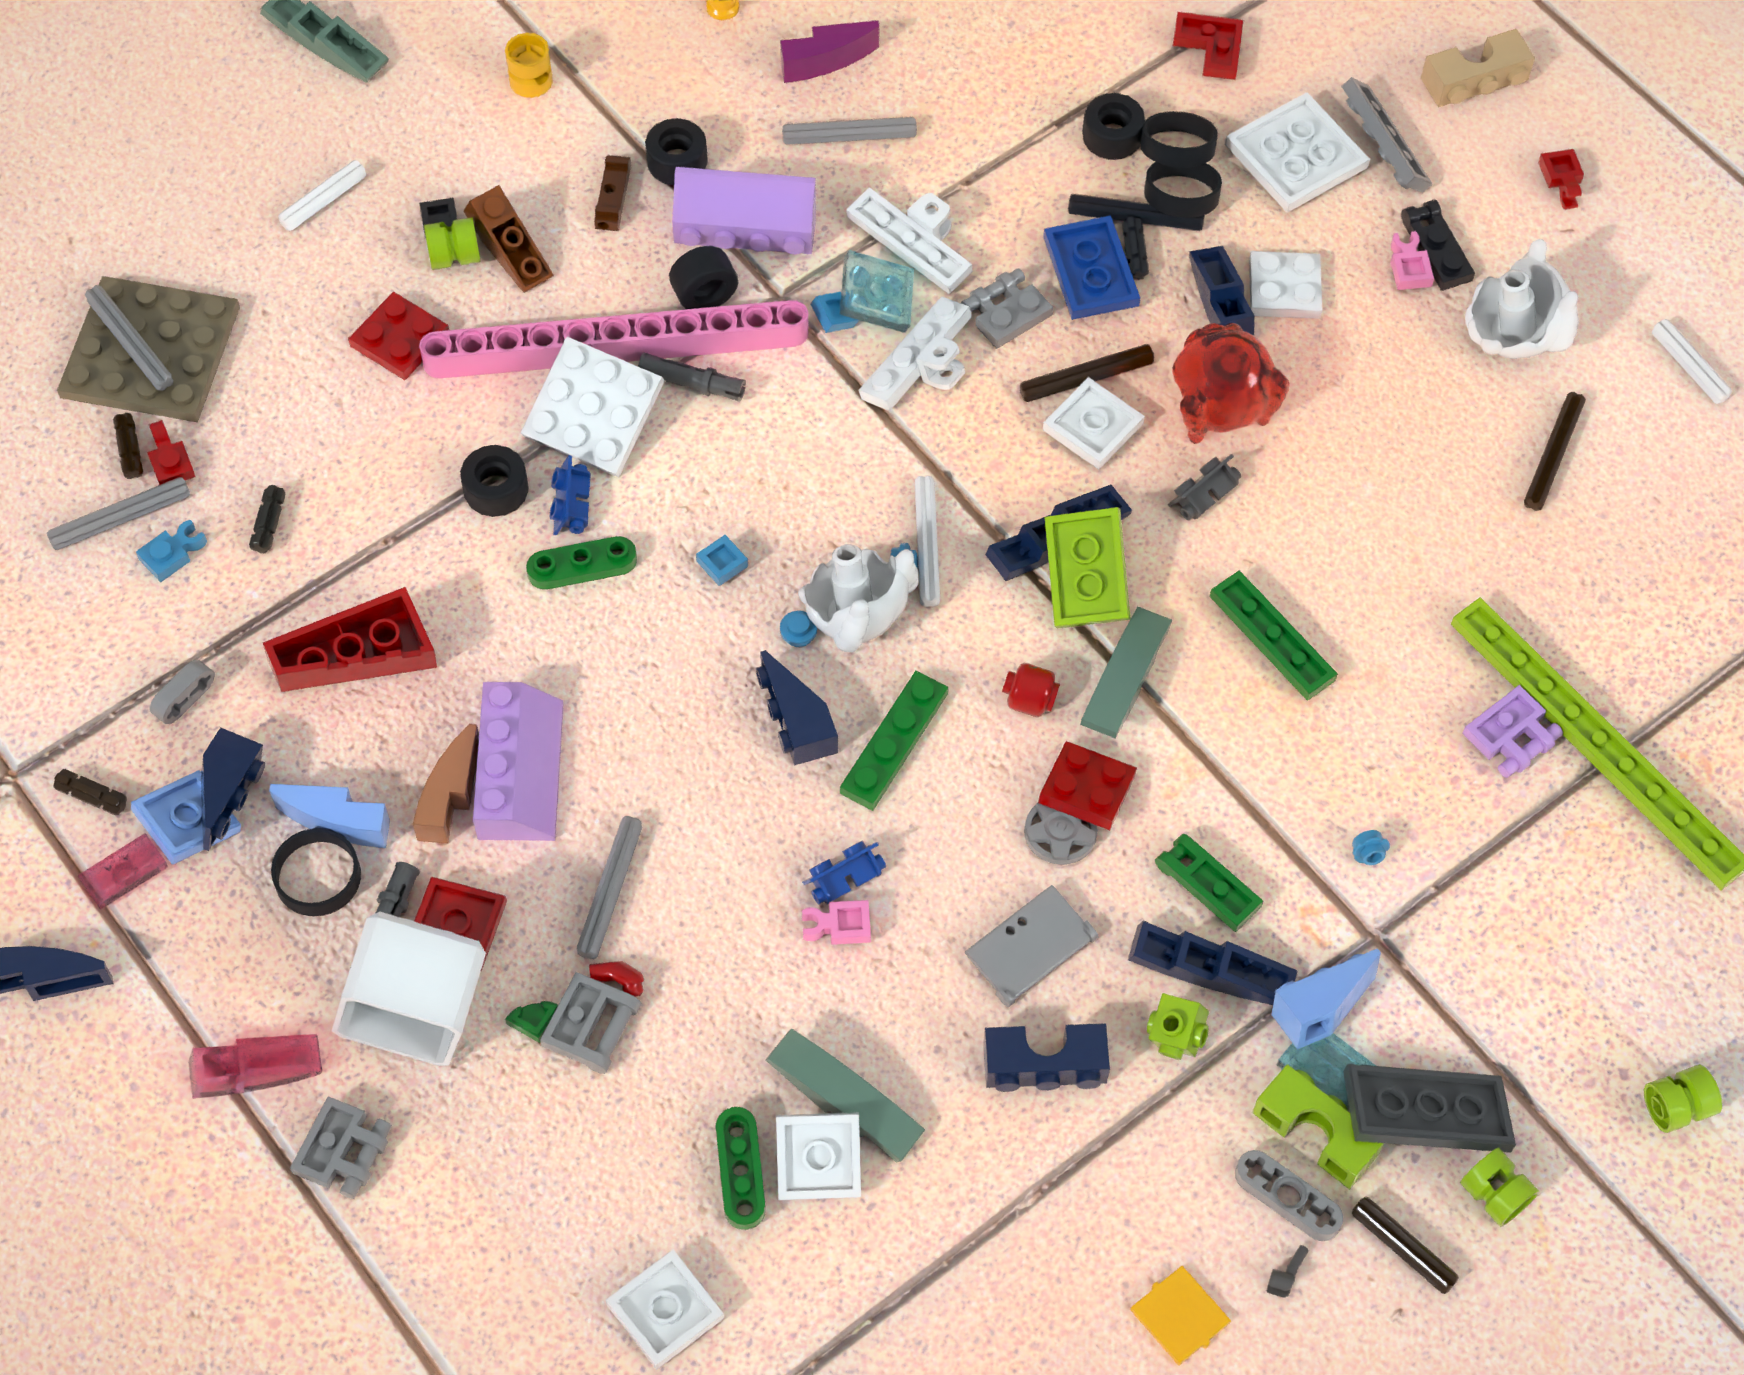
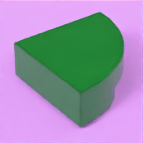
[505,1001,558,1043]

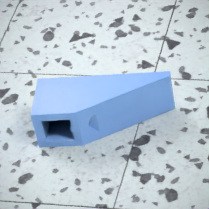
[1272,948,1381,1049]

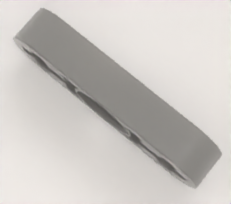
[1235,1150,1343,1241]

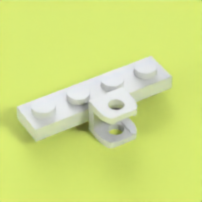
[846,187,973,294]
[859,296,972,411]

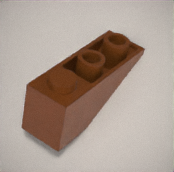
[463,185,554,293]

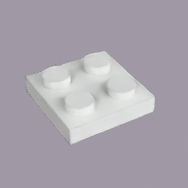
[1249,251,1322,319]
[1043,377,1145,470]
[776,1112,861,1200]
[606,1249,724,1370]

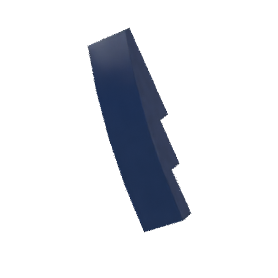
[985,484,1132,581]
[1128,921,1298,1005]

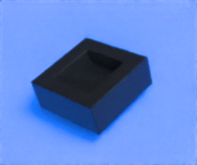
[419,197,457,239]

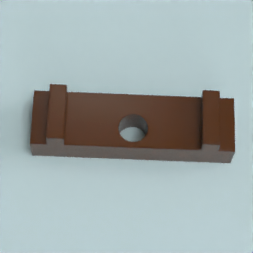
[594,155,631,231]

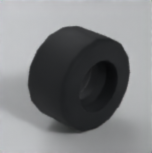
[1082,93,1145,160]
[645,118,708,185]
[669,245,739,309]
[460,445,529,517]

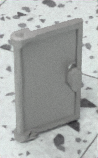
[965,885,1098,1007]

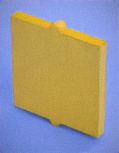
[1130,1266,1231,1366]

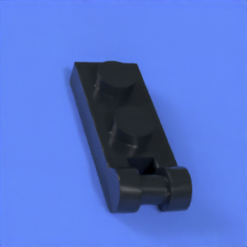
[1401,199,1475,291]

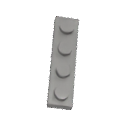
[1341,77,1432,193]

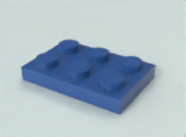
[1043,216,1140,320]

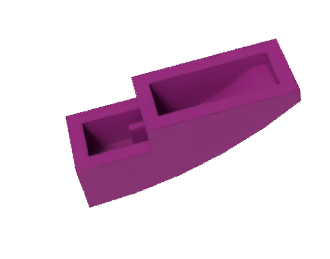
[780,20,879,83]

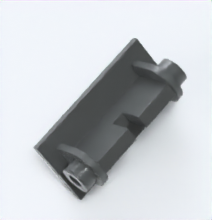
[1167,454,1241,520]

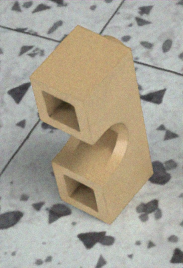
[1421,29,1535,108]

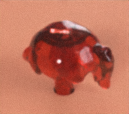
[1172,323,1290,444]

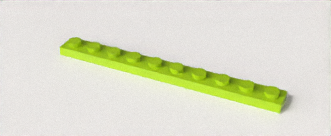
[1451,597,1744,891]

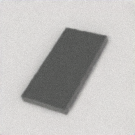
[1343,1064,1516,1153]

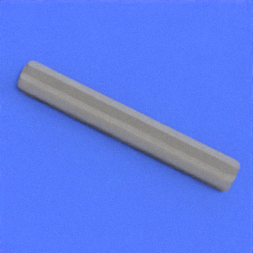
[782,117,917,145]
[85,285,173,391]
[47,477,190,550]
[577,816,642,960]

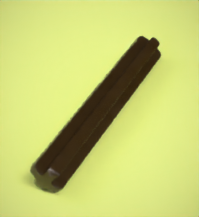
[1020,344,1154,402]
[1524,392,1586,511]

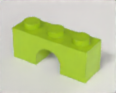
[1252,1064,1384,1190]

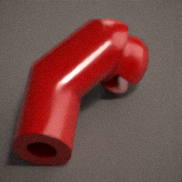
[589,961,645,997]

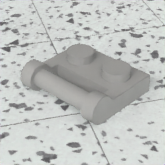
[540,972,641,1074]

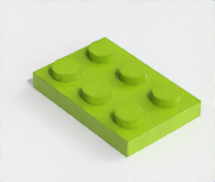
[1045,507,1131,629]

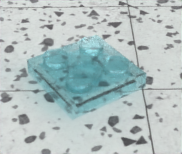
[840,250,914,333]

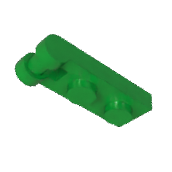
[1155,834,1263,933]

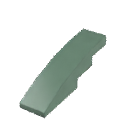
[260,0,389,83]
[1080,607,1172,739]
[765,1028,925,1163]

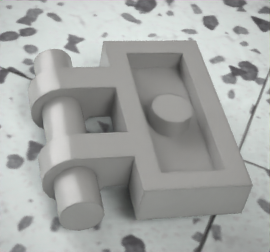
[961,268,1053,349]
[290,1096,392,1199]

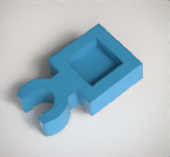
[136,520,207,583]

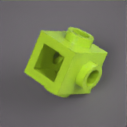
[1147,993,1209,1060]

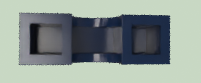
[983,1023,1110,1092]

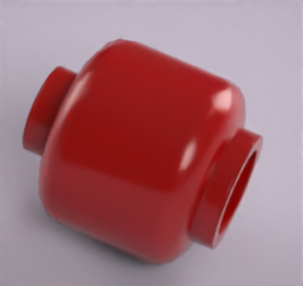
[1002,663,1060,717]

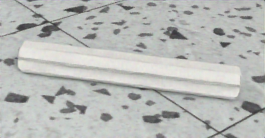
[915,476,940,607]

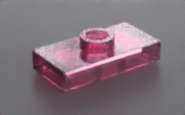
[77,833,168,910]

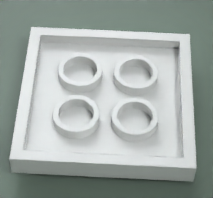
[1225,92,1370,213]
[521,336,665,478]

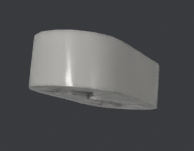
[149,660,215,724]

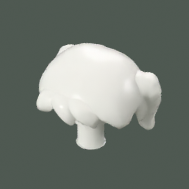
[1465,239,1579,359]
[798,544,919,652]

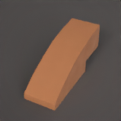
[413,724,479,844]

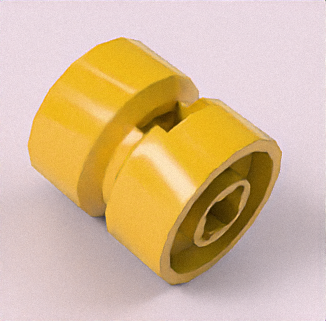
[505,33,553,98]

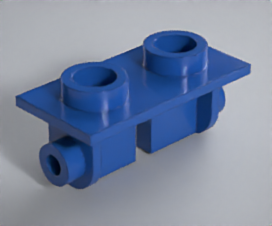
[549,455,591,536]
[802,840,886,905]

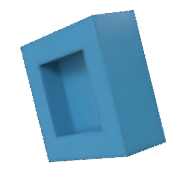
[810,291,859,333]
[696,535,748,586]

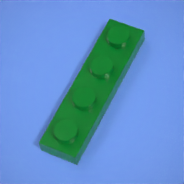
[1209,570,1338,701]
[840,671,949,811]

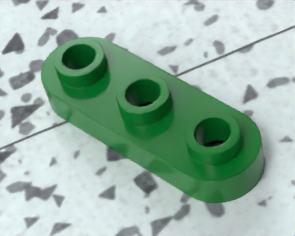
[526,536,637,590]
[716,1107,766,1230]

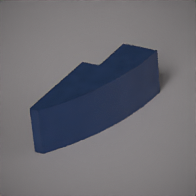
[1189,245,1255,345]
[0,946,114,1001]

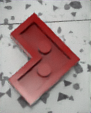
[1173,12,1244,80]

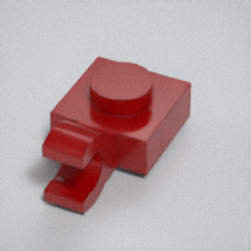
[1538,149,1584,210]
[147,420,196,485]

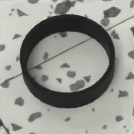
[1140,111,1218,168]
[1144,162,1222,218]
[271,828,361,916]

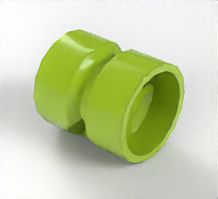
[424,217,481,270]
[1644,1064,1722,1133]
[1460,1148,1540,1227]

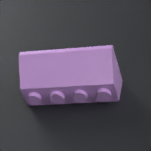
[672,167,816,254]
[473,682,563,841]

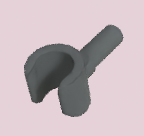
[1266,1245,1309,1298]

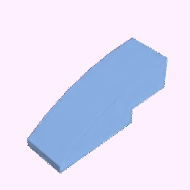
[269,784,390,848]

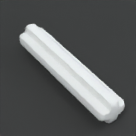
[278,160,366,231]
[1652,319,1732,404]

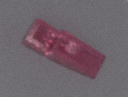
[188,1034,322,1099]

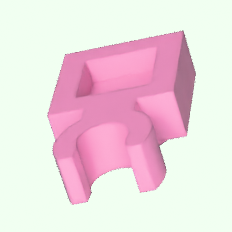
[1390,231,1434,290]
[802,900,871,945]

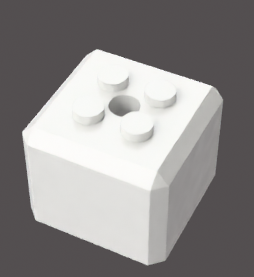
[332,912,486,1066]

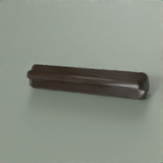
[1352,1196,1459,1294]

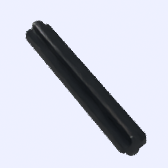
[1068,194,1205,231]

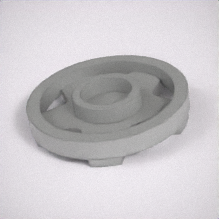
[1024,803,1097,865]

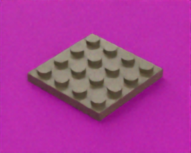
[57,276,240,422]

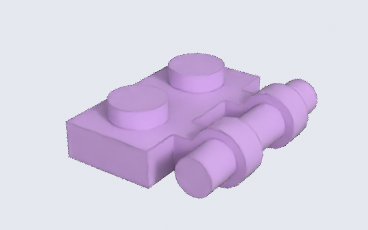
[1462,685,1563,778]

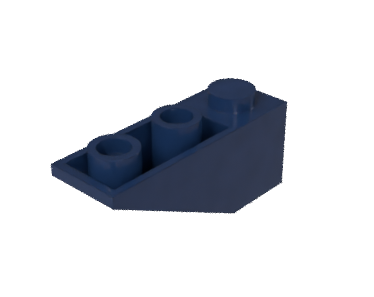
[756,650,838,766]
[201,727,265,851]

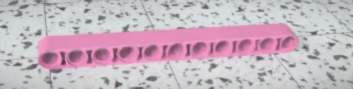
[419,300,809,378]

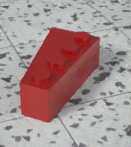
[263,587,437,692]

